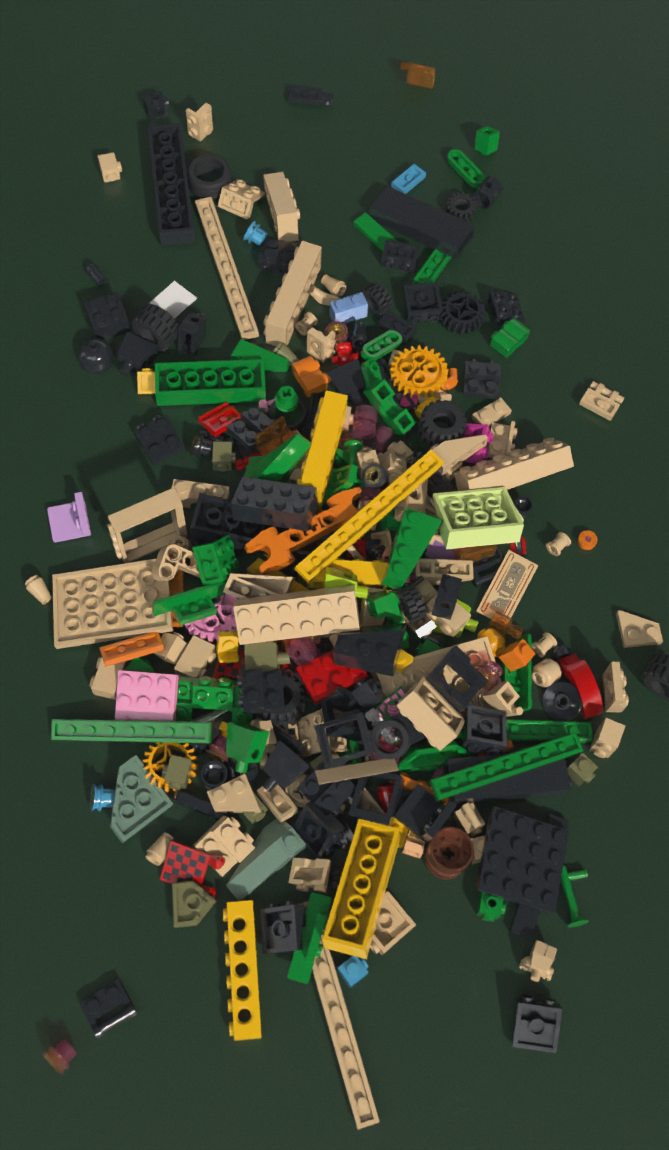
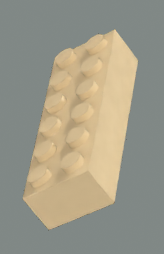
[263,241,322,346]
[454,438,574,491]
[233,585,360,645]

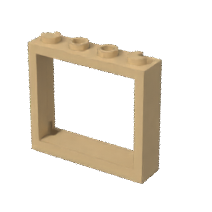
[107,488,188,564]

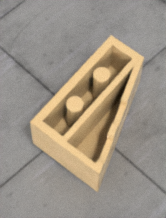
[223,573,296,599]

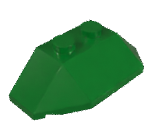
[397,739,476,773]

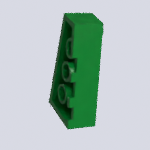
[381,508,443,590]

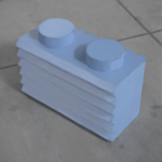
[329,292,368,326]

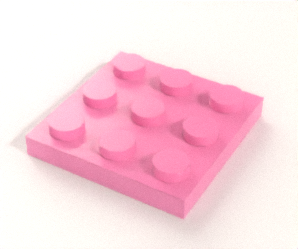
[115,670,179,721]

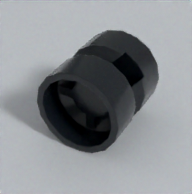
[473,176,502,209]
[201,760,229,791]

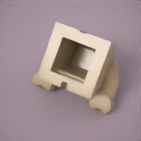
[519,940,557,982]

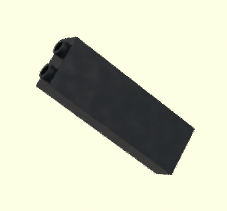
[369,186,474,259]
[442,754,572,804]

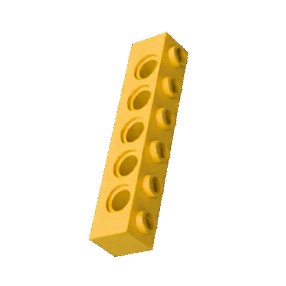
[223,900,262,1041]

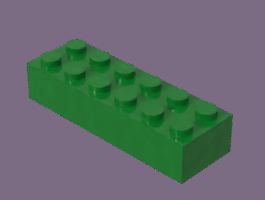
[155,359,266,406]

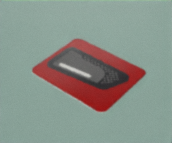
[510,537,526,554]

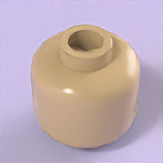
[532,658,561,688]

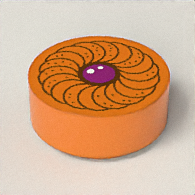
[577,530,597,550]

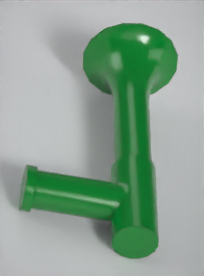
[344,440,370,490]
[561,866,589,927]

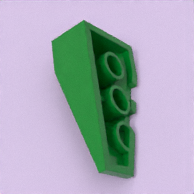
[244,432,311,483]

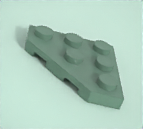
[110,755,173,843]

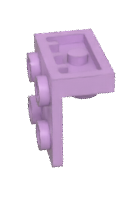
[47,492,91,542]

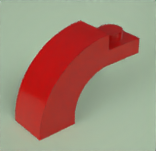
[557,654,603,719]

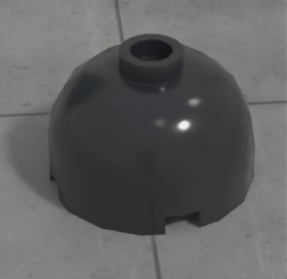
[78,337,114,374]

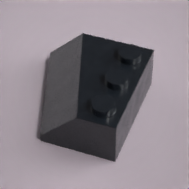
[333,623,407,677]

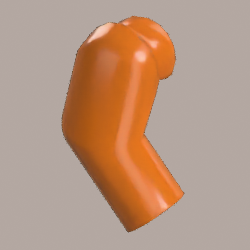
[441,368,458,390]

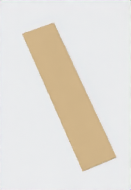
[315,759,399,785]

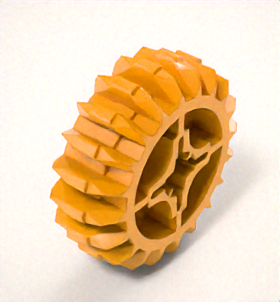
[142,742,198,792]

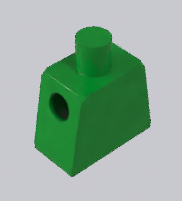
[226,722,270,773]

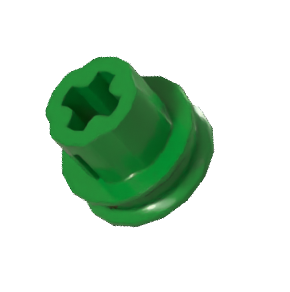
[275,386,298,412]

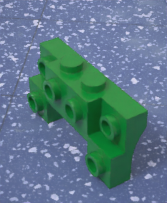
[176,676,253,725]

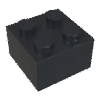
[84,292,130,340]

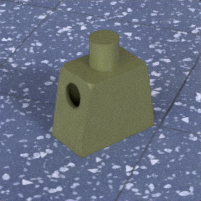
[244,642,291,672]

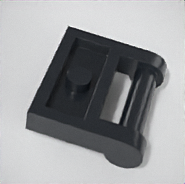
[463,544,505,588]
[79,979,137,1039]

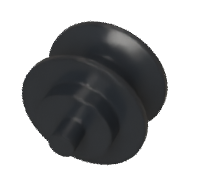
[364,539,386,558]
[327,866,343,892]

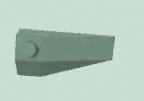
[226,818,306,901]

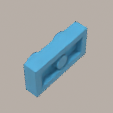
[391,164,426,194]

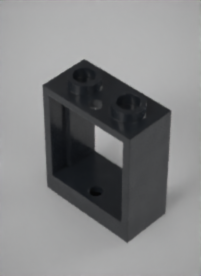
[349,771,405,827]

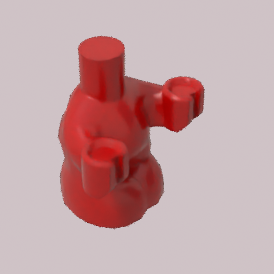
[331,342,359,366]

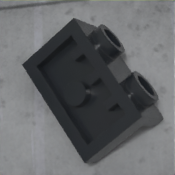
[381,240,419,273]

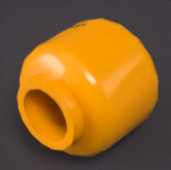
[477,628,505,657]

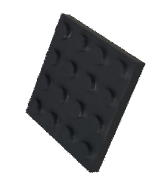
[475,806,569,914]

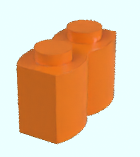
[292,356,329,397]

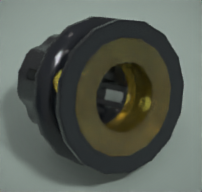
[190,432,213,457]
[362,463,389,489]

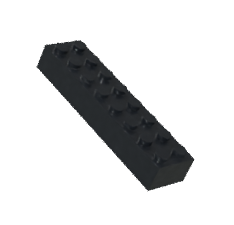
[147,123,195,246]
[190,494,344,562]

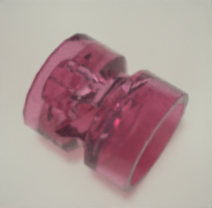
[352,405,378,439]

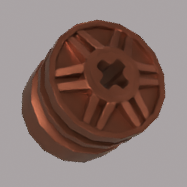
[423,827,474,880]

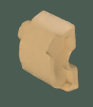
[289,858,331,893]

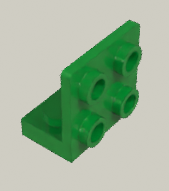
[192,535,239,585]

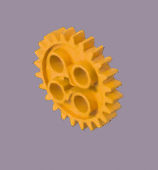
[390,345,448,399]

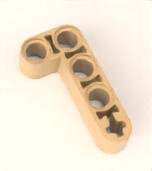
[152,544,228,582]

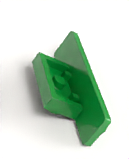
[152,580,227,626]
[500,633,532,712]
[287,892,331,984]

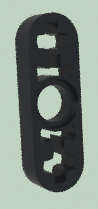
[172,790,231,821]

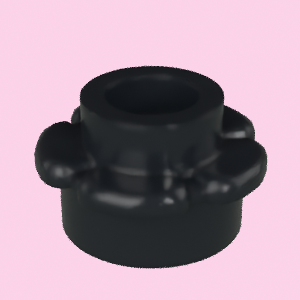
[552,644,571,660]

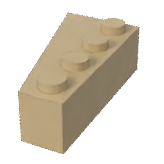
[264,172,300,242]

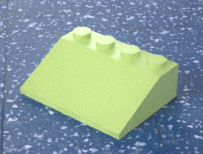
[433,487,524,549]

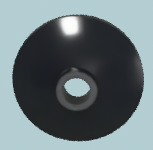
[543,682,582,721]

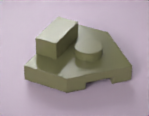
[172,881,216,928]

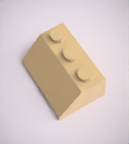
[396,677,466,751]

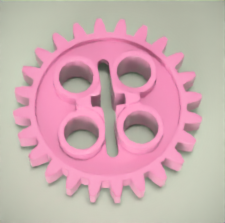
[185,593,239,643]

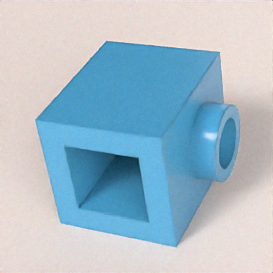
[337,956,369,988]

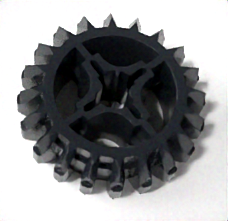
[439,291,486,336]

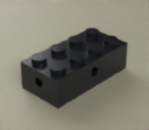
[231,477,318,532]

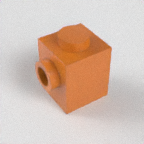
[499,639,535,672]

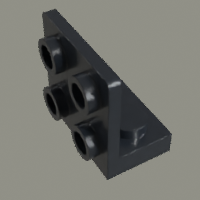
[394,785,457,843]

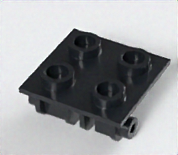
[488,289,525,326]

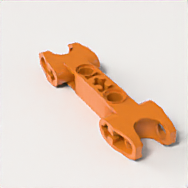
[245,487,363,575]

